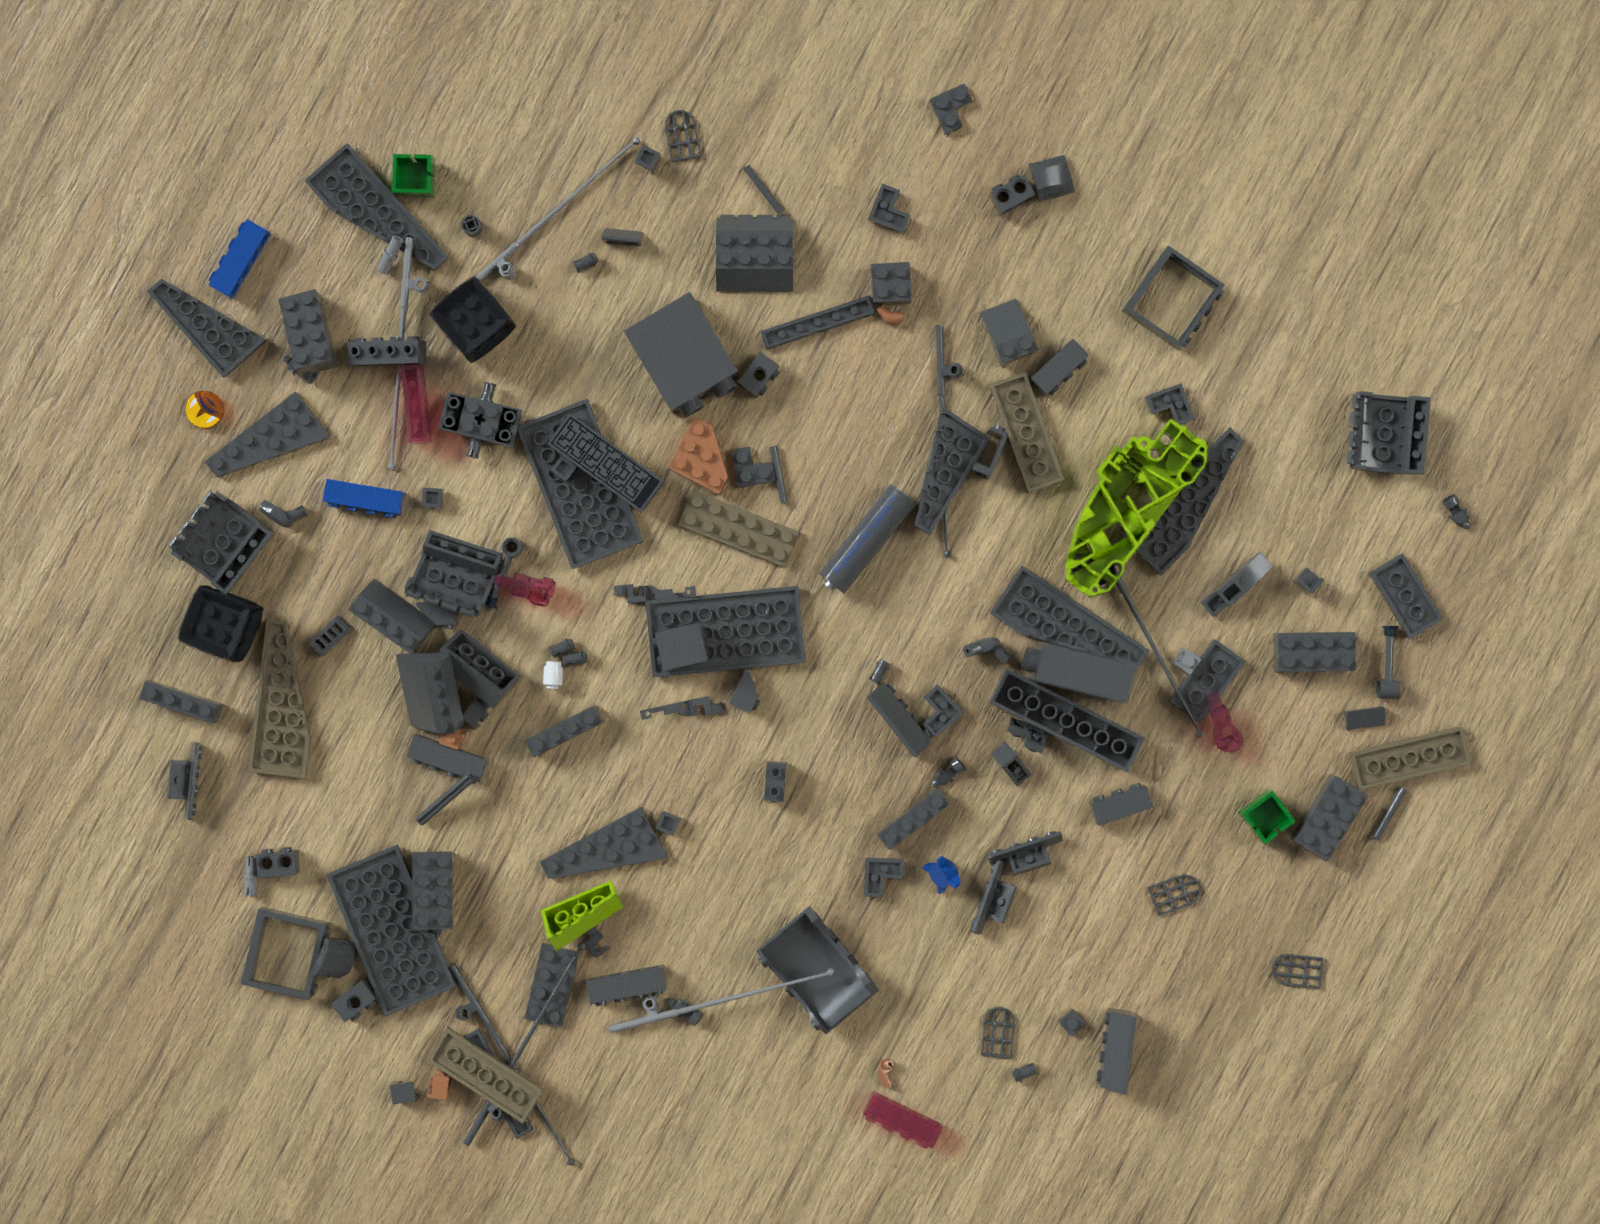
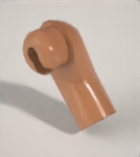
[877,305,905,325]
[877,1059,894,1088]

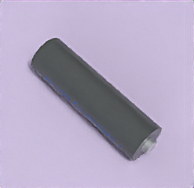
[819,484,916,594]

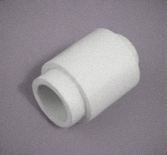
[543,661,563,689]

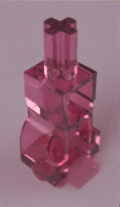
[494,572,556,607]
[1207,692,1244,753]

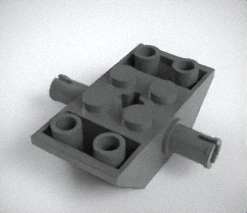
[438,381,522,459]

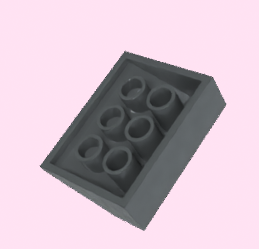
[396,653,464,733]

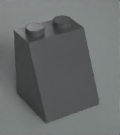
[652,623,709,671]

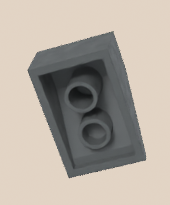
[980,299,1038,366]

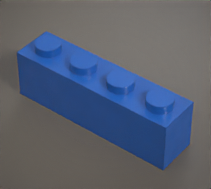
[209,219,271,299]
[323,479,405,518]

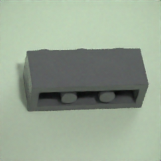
[1029,339,1088,396]
[1089,783,1153,826]

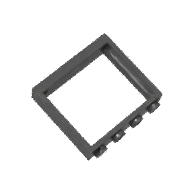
[1122,246,1225,350]
[241,907,330,1000]

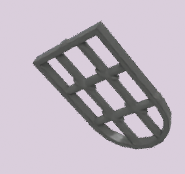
[665,110,701,162]
[1148,874,1201,916]
[1272,954,1323,988]
[981,1006,1015,1058]

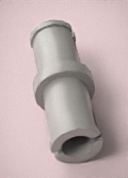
[376,235,404,274]
[243,856,258,896]

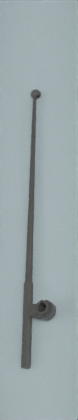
[936,325,964,558]
[1098,565,1203,738]
[463,944,586,1146]
[449,964,574,1166]

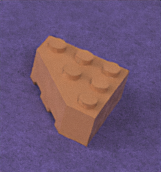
[668,417,729,496]

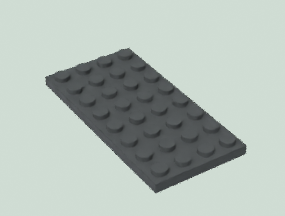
[518,399,644,570]
[645,586,806,677]
[326,845,457,1016]

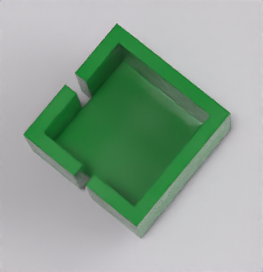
[392,154,435,198]
[1238,789,1296,844]

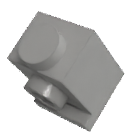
[1171,648,1202,675]

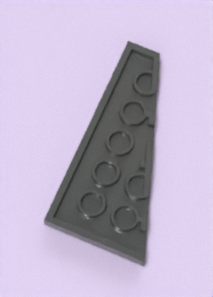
[147,279,267,378]
[205,392,332,477]
[913,407,990,535]
[540,807,668,879]

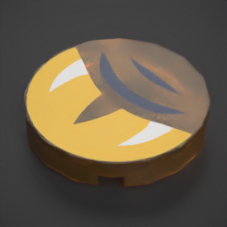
[185,390,224,429]

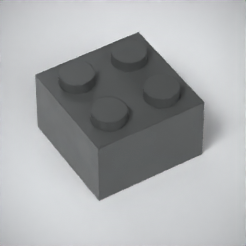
[870,262,912,306]

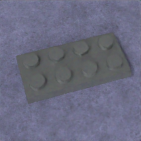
[1368,553,1443,639]
[1169,639,1246,724]
[524,943,580,1027]

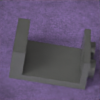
[971,425,1008,479]

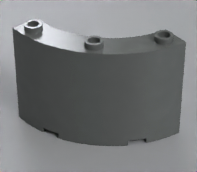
[756,906,879,1034]

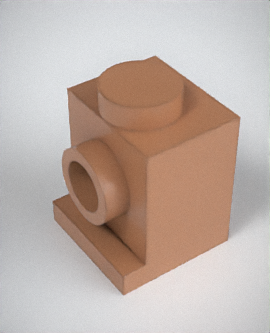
[439,728,467,750]
[427,1069,452,1100]

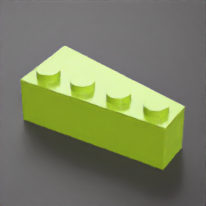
[540,880,623,952]

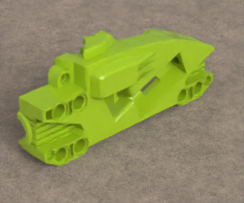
[1064,419,1207,599]

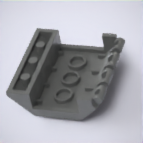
[716,215,793,292]
[1346,391,1431,475]
[168,491,273,595]
[404,530,503,617]

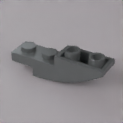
[1201,552,1272,617]

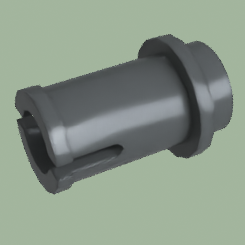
[573,252,599,273]
[549,638,575,658]
[563,650,588,667]
[869,659,890,685]
[1012,1062,1037,1083]

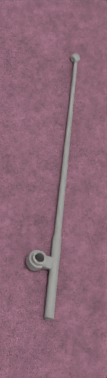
[475,137,640,282]
[388,237,429,471]
[609,968,834,1033]

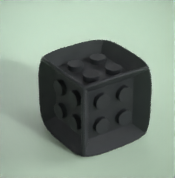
[429,276,516,363]
[178,585,263,662]

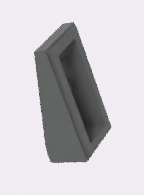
[308,616,352,656]

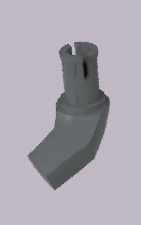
[259,500,308,528]
[963,637,1011,664]

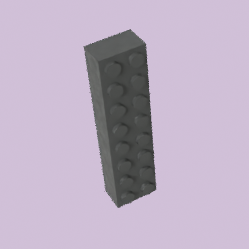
[988,668,1145,772]

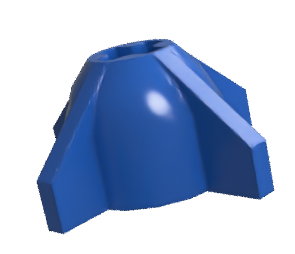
[923,856,961,894]

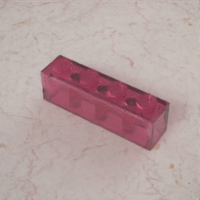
[401,364,432,445]
[863,1091,943,1149]

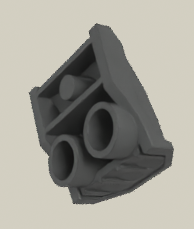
[1028,155,1075,202]
[310,938,357,978]

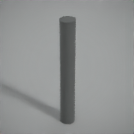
[743,165,784,215]
[770,446,788,504]
[1372,787,1407,841]

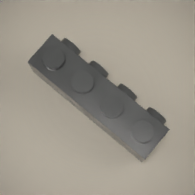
[347,336,426,366]

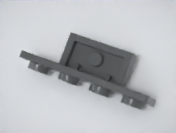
[166,742,202,820]
[988,831,1063,876]
[971,860,1017,934]

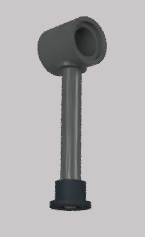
[485,537,523,609]
[1376,626,1400,699]

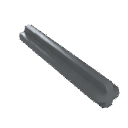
[416,773,475,825]

